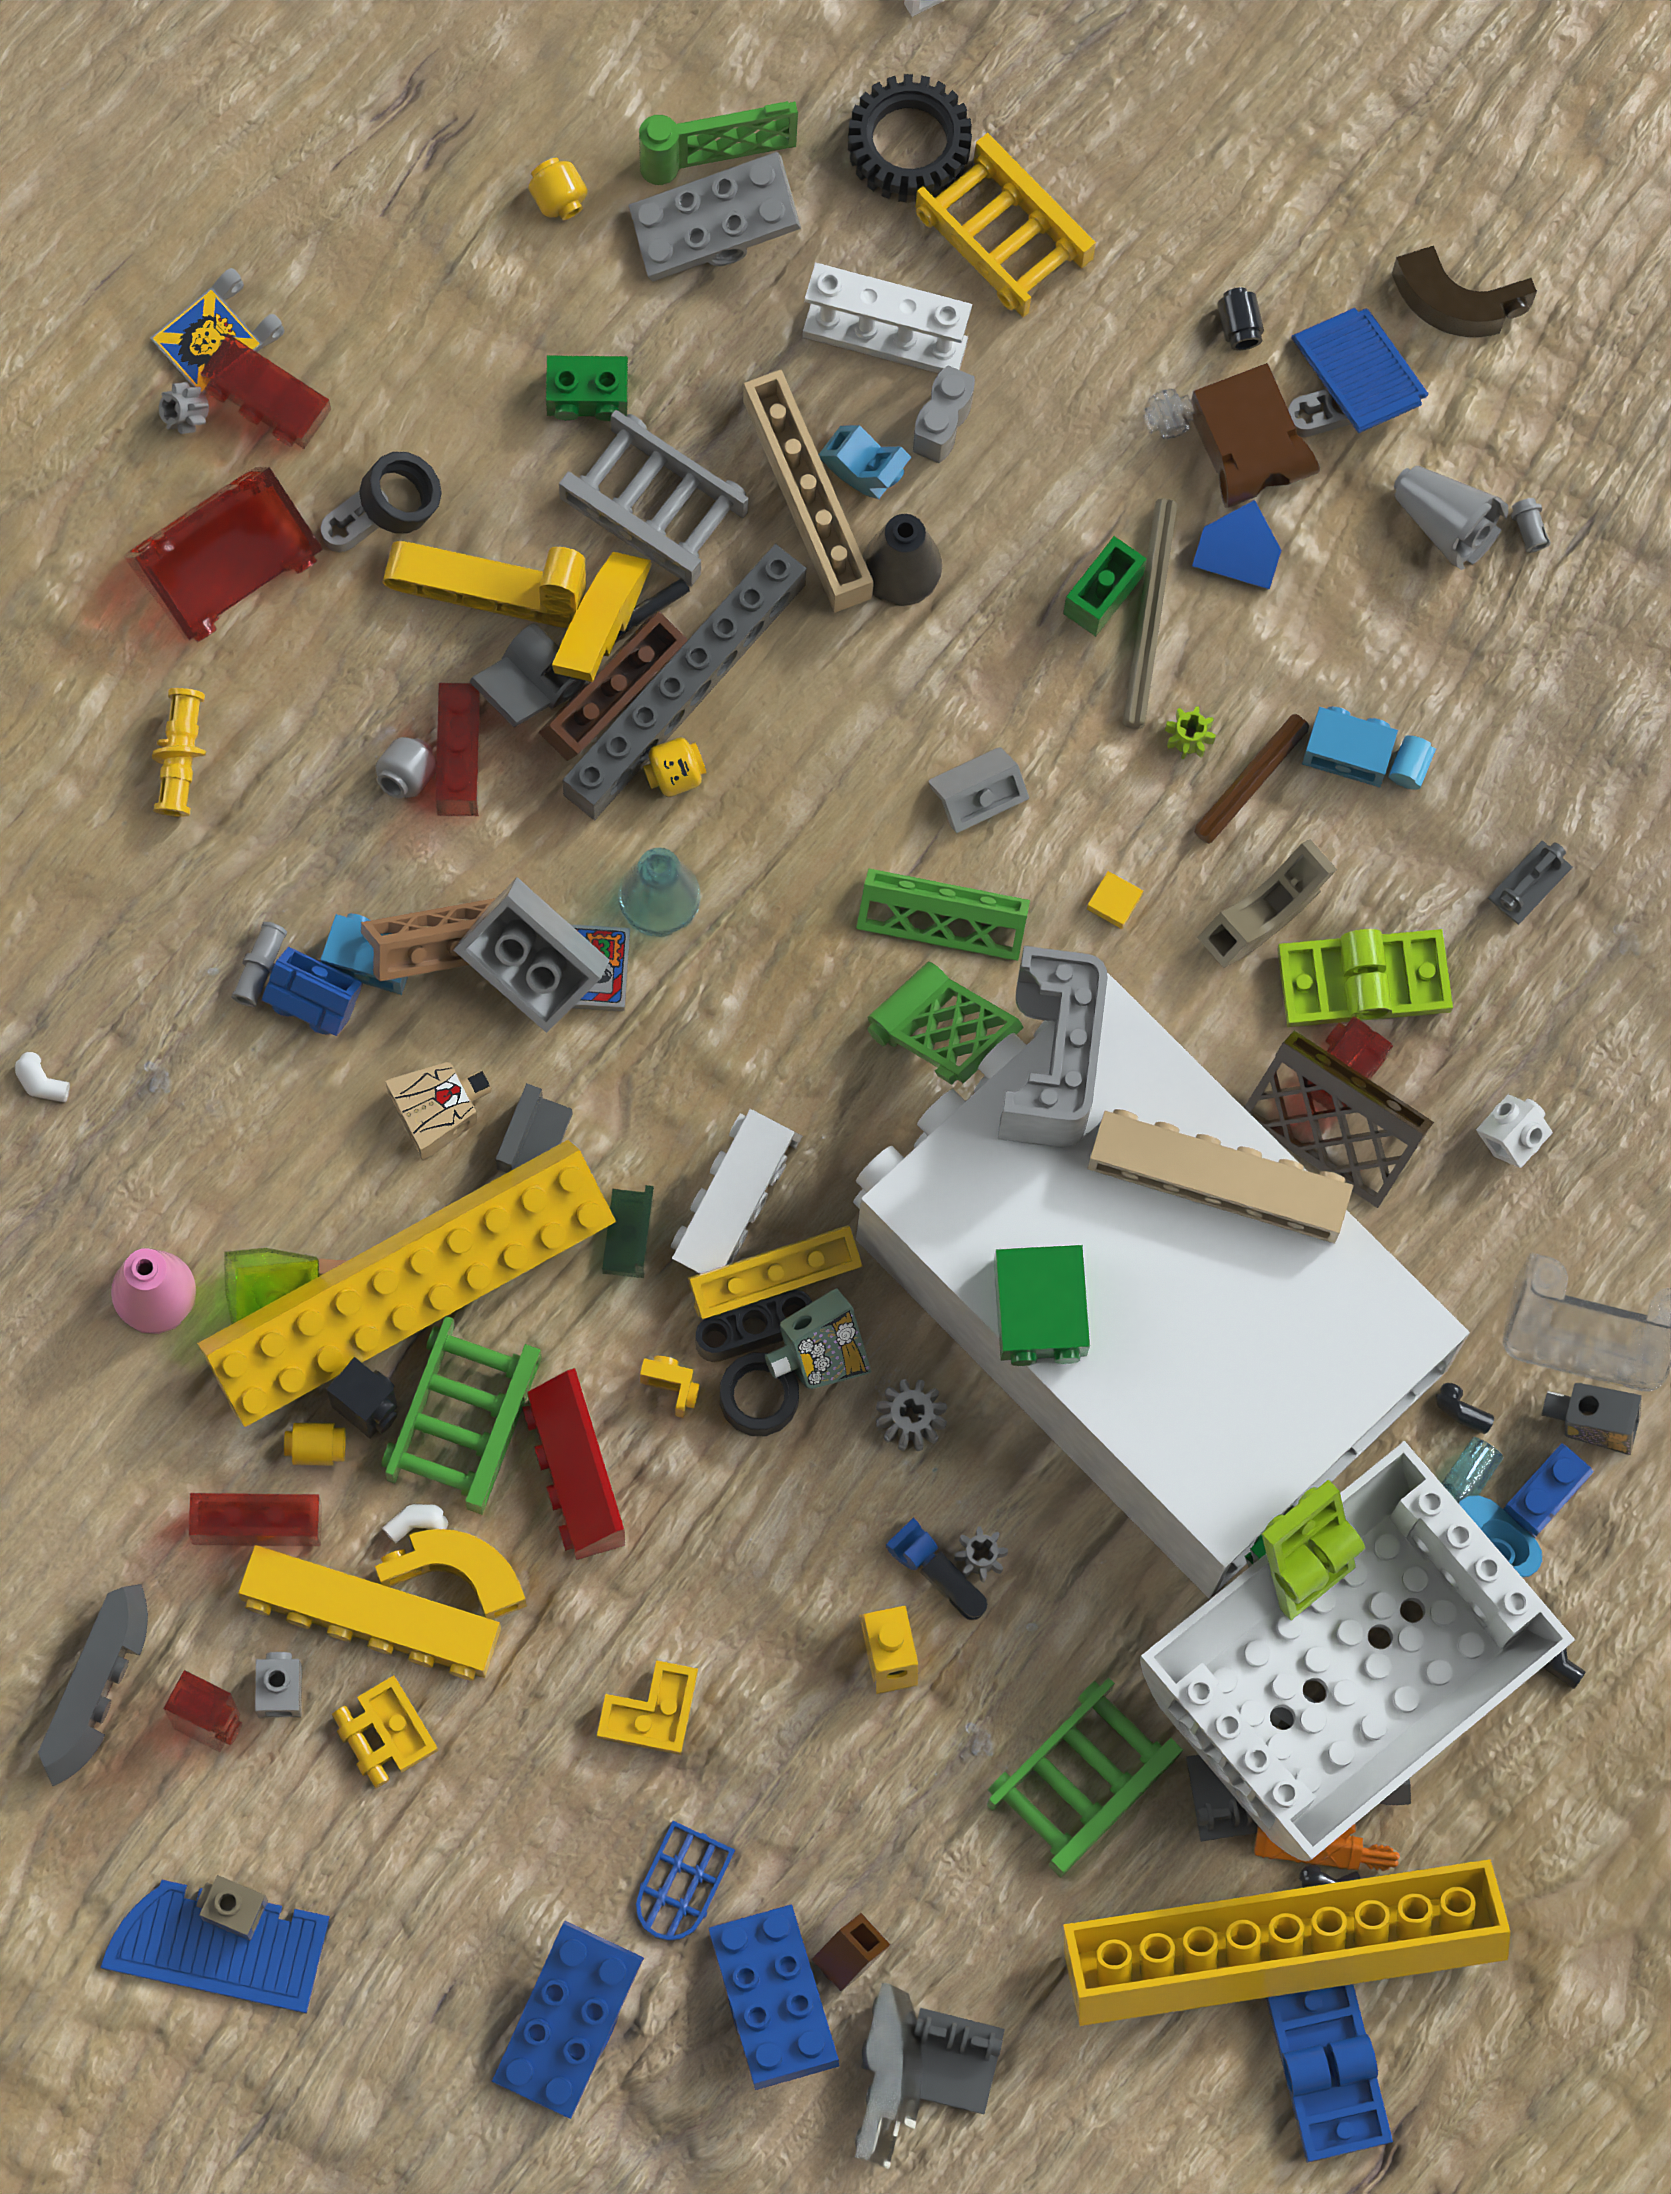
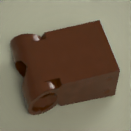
[1188,363,1320,509]

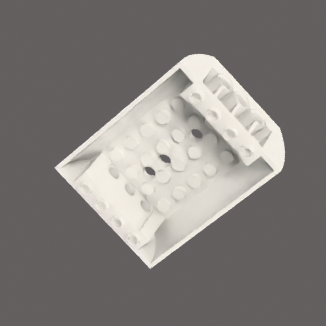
[1140,1441,1575,1861]

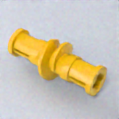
[152,688,206,817]

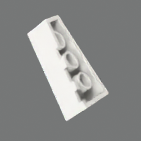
[671,1109,803,1274]

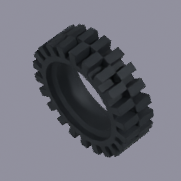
[848,74,972,203]

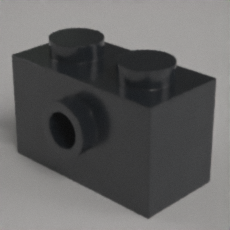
[327,1357,398,1439]

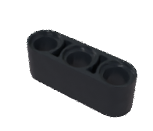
[695,1290,812,1362]

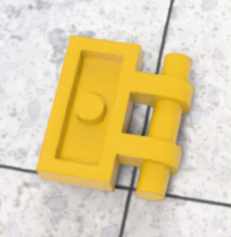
[332,1675,439,1788]

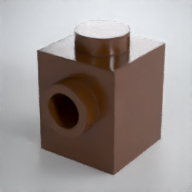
[811,1913,891,1991]

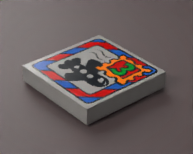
[570,924,630,1011]

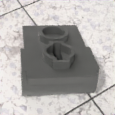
[470,623,586,727]

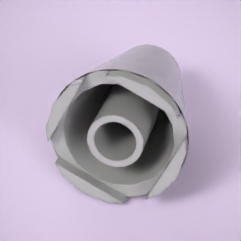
[1394,466,1508,570]

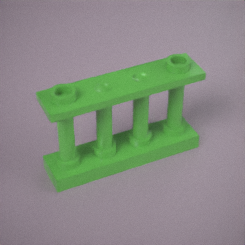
[381,1316,542,1515]
[987,1677,1183,1878]

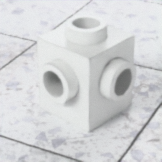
[1476,1094,1553,1168]

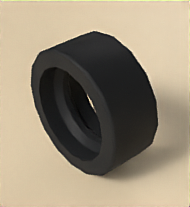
[359,452,442,533]
[720,1352,799,1436]

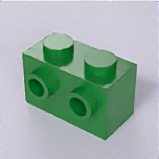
[546,355,628,421]

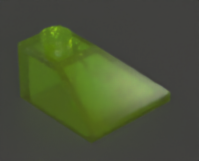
[224,1248,319,1324]

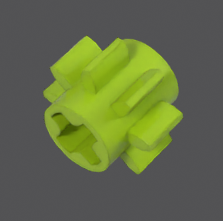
[1165,706,1216,759]

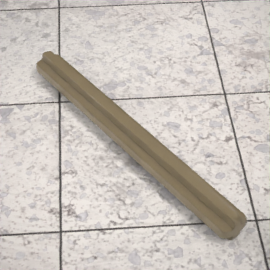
[1123,498,1177,729]

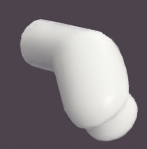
[15,1052,70,1103]
[382,1504,448,1544]

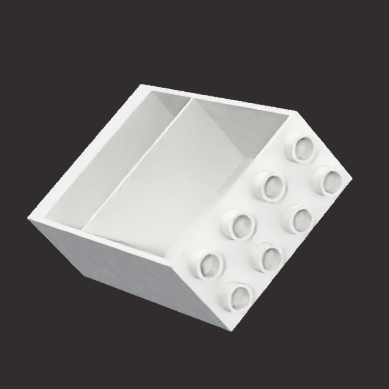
[853,973,1470,1599]

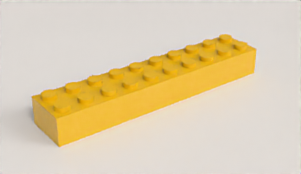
[197,1140,616,1427]
[1063,1859,1511,2026]

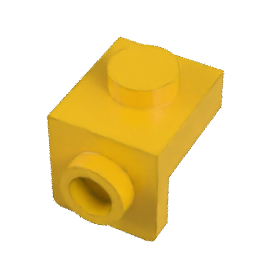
[640,1355,700,1418]

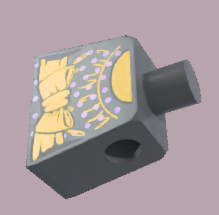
[1542,1383,1642,1455]

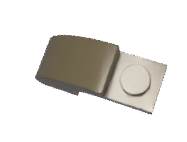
[1197,839,1337,968]

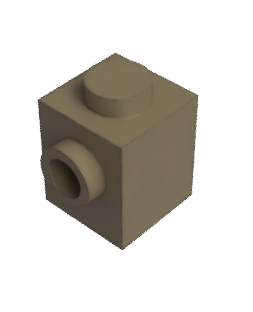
[197,1875,268,1941]

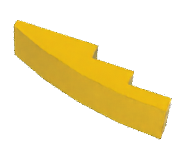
[552,551,652,682]

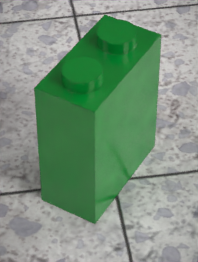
[994,1245,1090,1366]

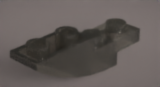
[855,1983,922,2169]

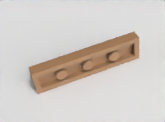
[361,898,496,981]

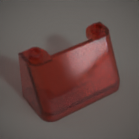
[124,467,324,642]

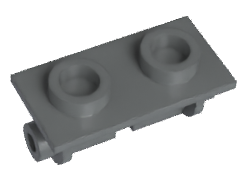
[1488,840,1573,925]

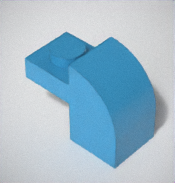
[818,425,911,499]

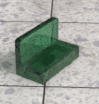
[602,1185,654,1278]

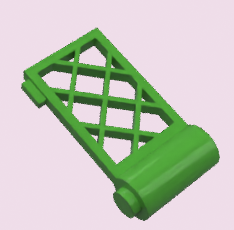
[639,101,798,185]
[867,961,1024,1085]

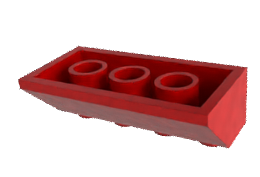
[522,1368,625,1560]

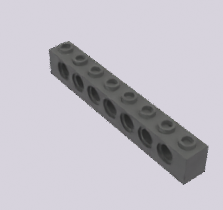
[562,544,807,821]

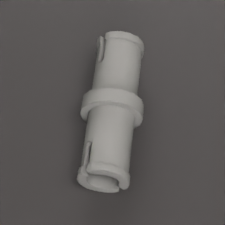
[231,922,287,1007]

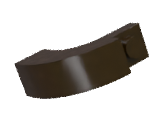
[1392,245,1537,337]

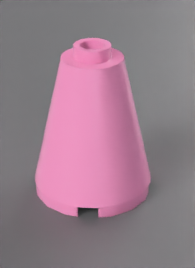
[111,1248,196,1334]

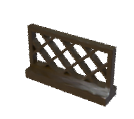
[1244,1030,1434,1208]

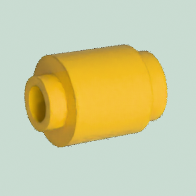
[284,1423,346,1466]

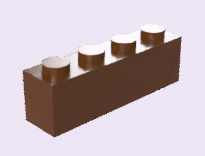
[538,611,688,761]

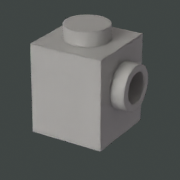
[255,1652,302,1718]

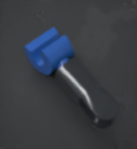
[886,1517,988,1620]

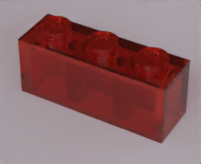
[201,334,331,449]
[435,683,482,816]
[189,1493,322,1546]
[163,1670,242,1752]

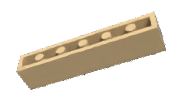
[743,369,873,613]
[1087,1109,1354,1244]

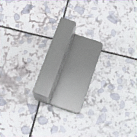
[929,747,1030,833]

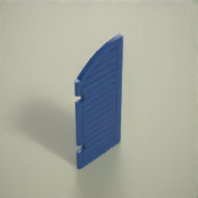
[100,1880,330,2014]

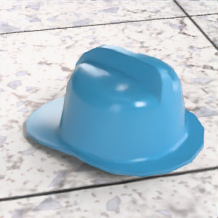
[1459,1495,1542,1578]

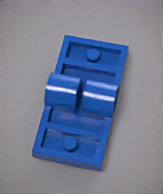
[709,1904,840,2090]
[492,1921,644,2119]
[1266,1984,1393,2163]

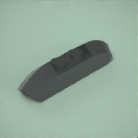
[38,1584,148,1786]

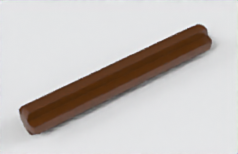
[1194,714,1309,844]

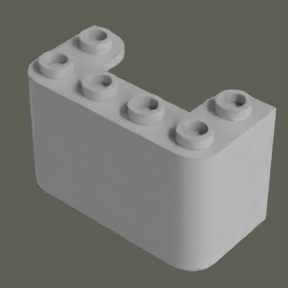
[998,946,1108,1147]

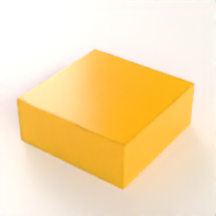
[1086,871,1144,929]

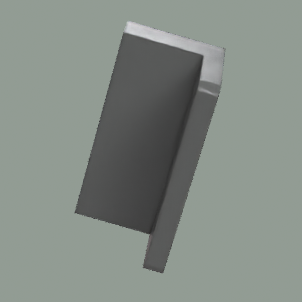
[496,1083,573,1173]

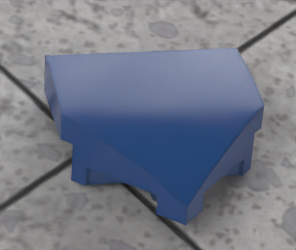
[1192,500,1282,589]

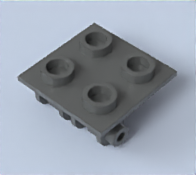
[1186,1755,1258,1842]
[900,2008,1005,2115]

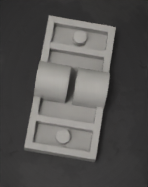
[629,152,801,282]

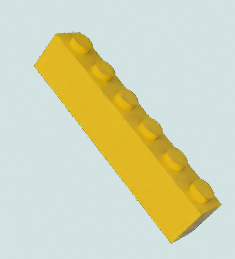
[238,1545,501,1681]

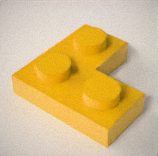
[597,1660,698,1755]

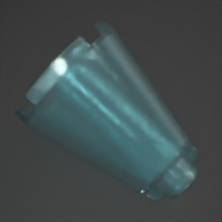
[618,848,701,937]

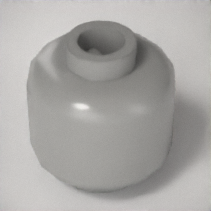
[375,737,437,799]

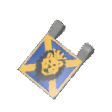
[150,268,285,395]

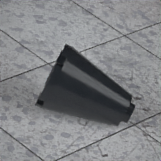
[862,514,942,606]

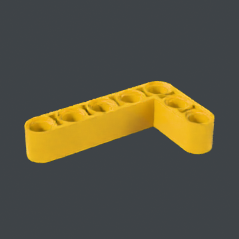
[382,541,586,628]

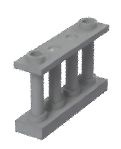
[559,410,748,587]

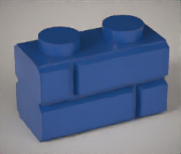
[261,947,363,1036]
[1503,1443,1594,1538]

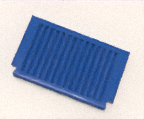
[1291,308,1429,434]

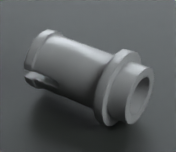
[1511,498,1551,553]

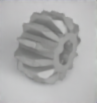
[876,1379,947,1451]

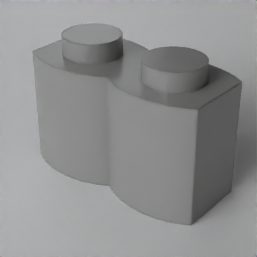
[913,365,975,463]

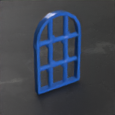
[636,1821,735,1941]

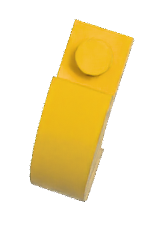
[375,1529,527,1620]

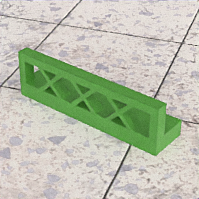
[856,868,1030,961]

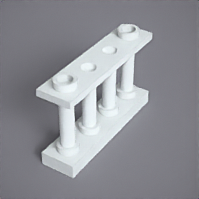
[803,262,972,373]

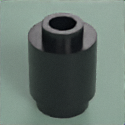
[1217,287,1264,351]

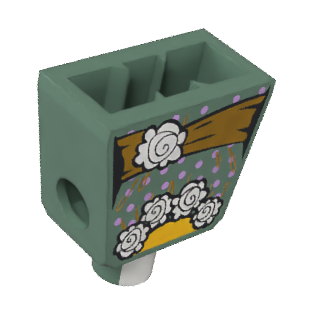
[765,1288,872,1389]

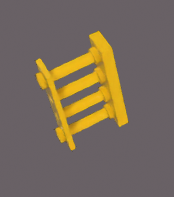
[915,132,1096,318]

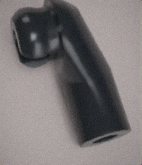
[1436,1383,1494,1434]

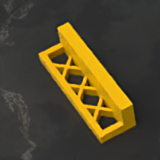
[688,1225,863,1319]

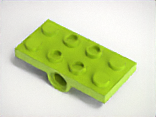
[1277,929,1453,1028]
[1262,1480,1365,1621]

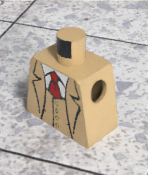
[385,1062,492,1161]

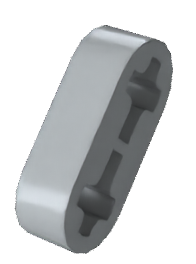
[321,490,389,552]

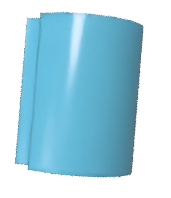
[1389,735,1436,790]

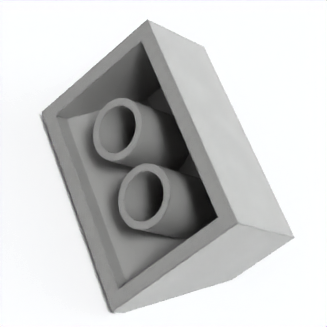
[454,877,610,1033]

